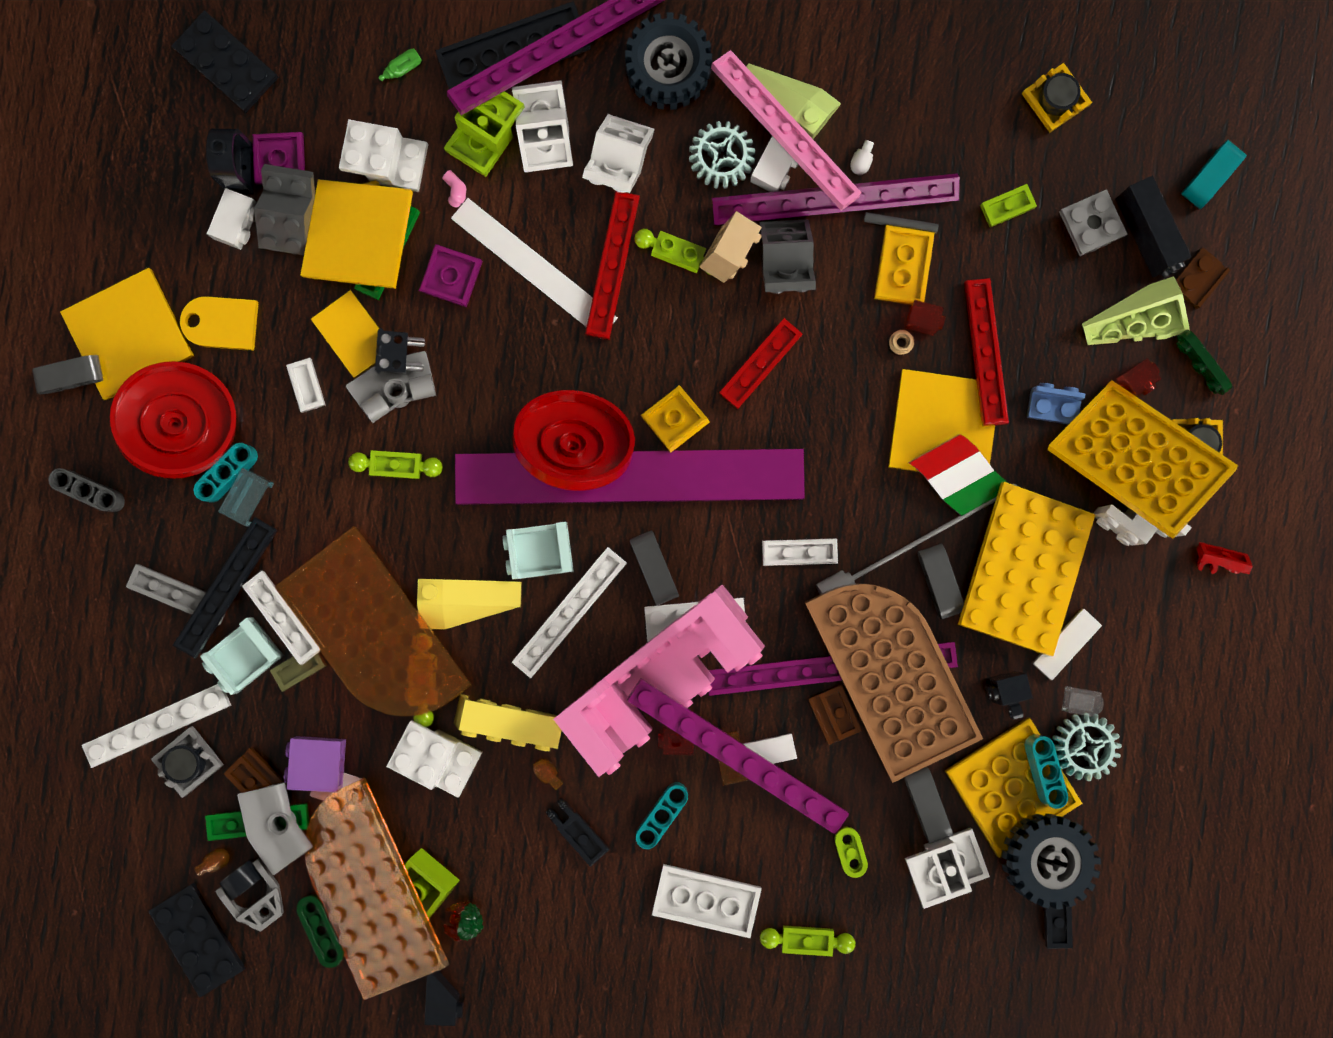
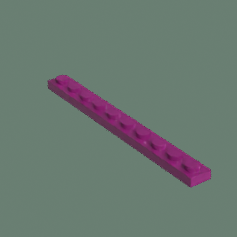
[447,0,665,115]
[712,174,960,225]
[709,642,958,696]
[627,678,849,835]

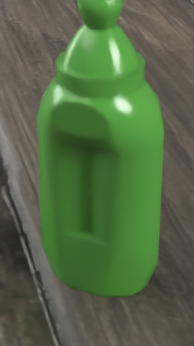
[379,48,422,81]

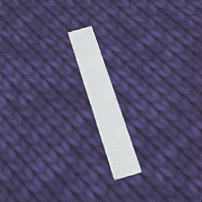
[451,198,618,327]

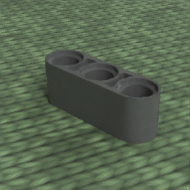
[32,355,103,394]
[48,468,125,512]
[629,530,680,606]
[917,543,964,620]
[904,767,953,844]

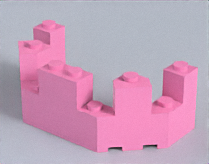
[553,585,765,777]

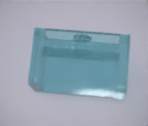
[218,468,274,526]

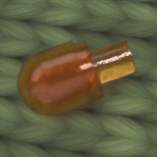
[533,758,563,790]
[195,848,230,876]

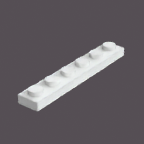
[512,547,627,678]
[82,684,232,768]

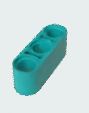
[1181,140,1247,209]
[193,443,258,502]
[1024,734,1068,809]
[636,782,688,849]

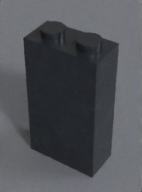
[1115,175,1191,278]

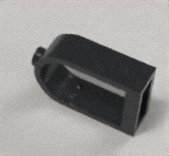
[206,129,254,194]

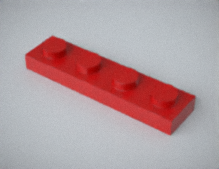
[719,318,803,410]

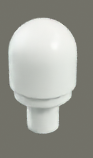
[850,140,874,175]

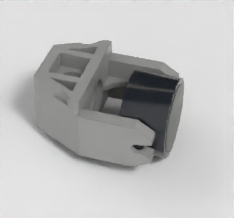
[215,858,284,932]

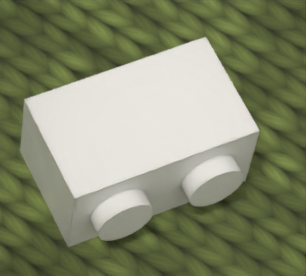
[750,136,798,192]
[207,188,257,250]

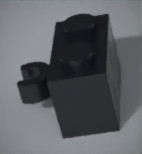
[985,671,1033,719]

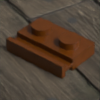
[1176,248,1230,309]
[808,684,862,745]
[224,747,286,793]

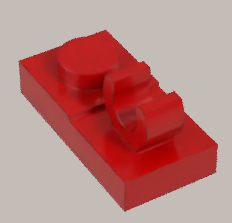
[1196,542,1253,574]

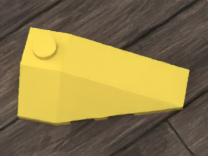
[417,579,522,629]

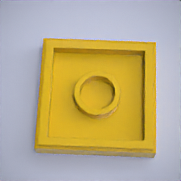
[641,385,710,453]

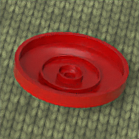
[110,361,236,479]
[513,390,635,491]

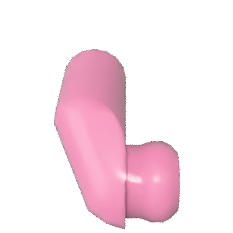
[442,170,466,207]

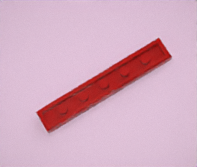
[585,191,640,340]
[964,278,1009,427]

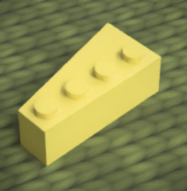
[454,694,562,751]

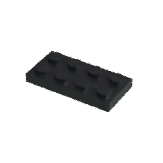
[172,10,279,113]
[148,883,246,997]

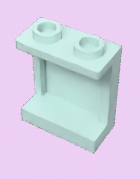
[503,522,574,579]
[200,617,284,695]

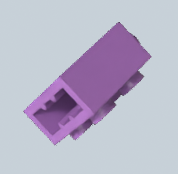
[284,736,346,792]

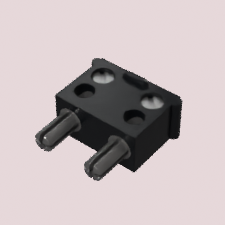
[375,328,425,375]

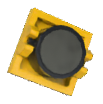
[1021,63,1092,133]
[1172,418,1223,455]

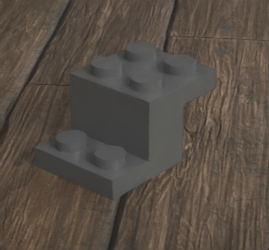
[254,164,315,255]
[759,219,816,294]

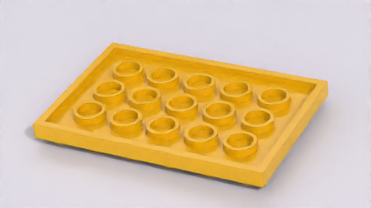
[1048,380,1238,539]
[958,482,1095,656]

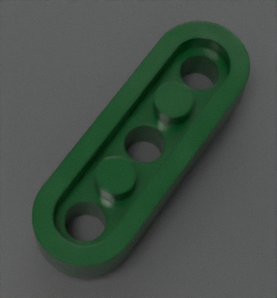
[1176,329,1232,395]
[297,894,345,968]

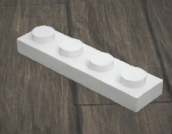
[242,571,322,665]

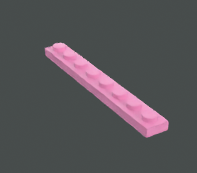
[711,50,862,211]

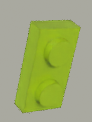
[980,184,1037,227]

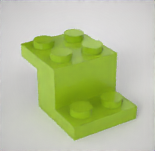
[444,91,525,177]

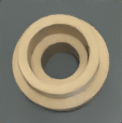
[889,330,914,355]

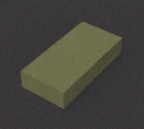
[270,652,327,692]

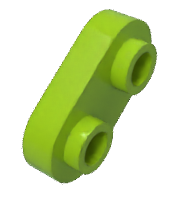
[834,827,868,878]

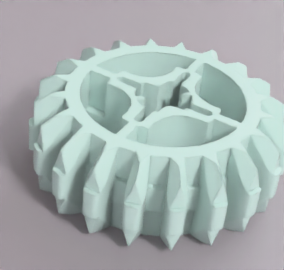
[689,121,755,189]
[1053,712,1122,781]

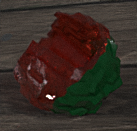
[443,901,484,942]

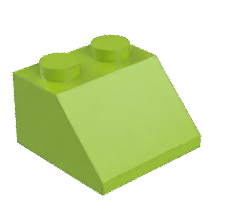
[383,848,460,927]

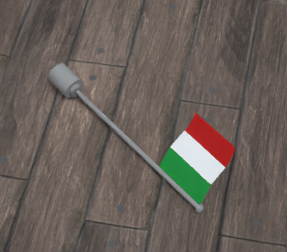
[816,434,1017,594]

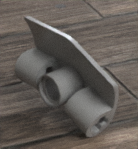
[346,351,436,424]
[237,782,313,875]

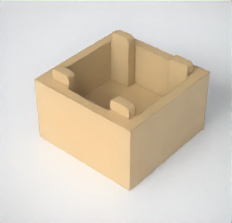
[699,211,762,283]

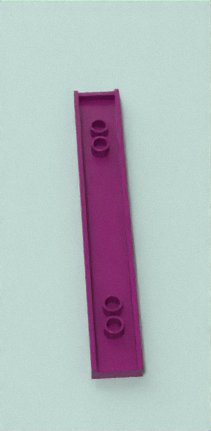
[455,449,805,505]

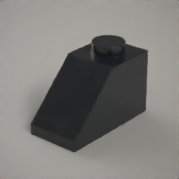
[425,967,464,1026]

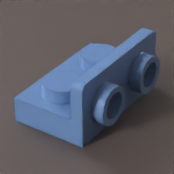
[1027,383,1085,425]

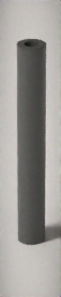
[864,212,939,234]

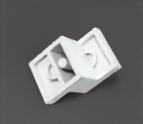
[512,81,573,172]
[582,114,654,193]
[339,119,428,192]
[1093,505,1192,546]
[386,720,482,798]
[905,827,990,909]

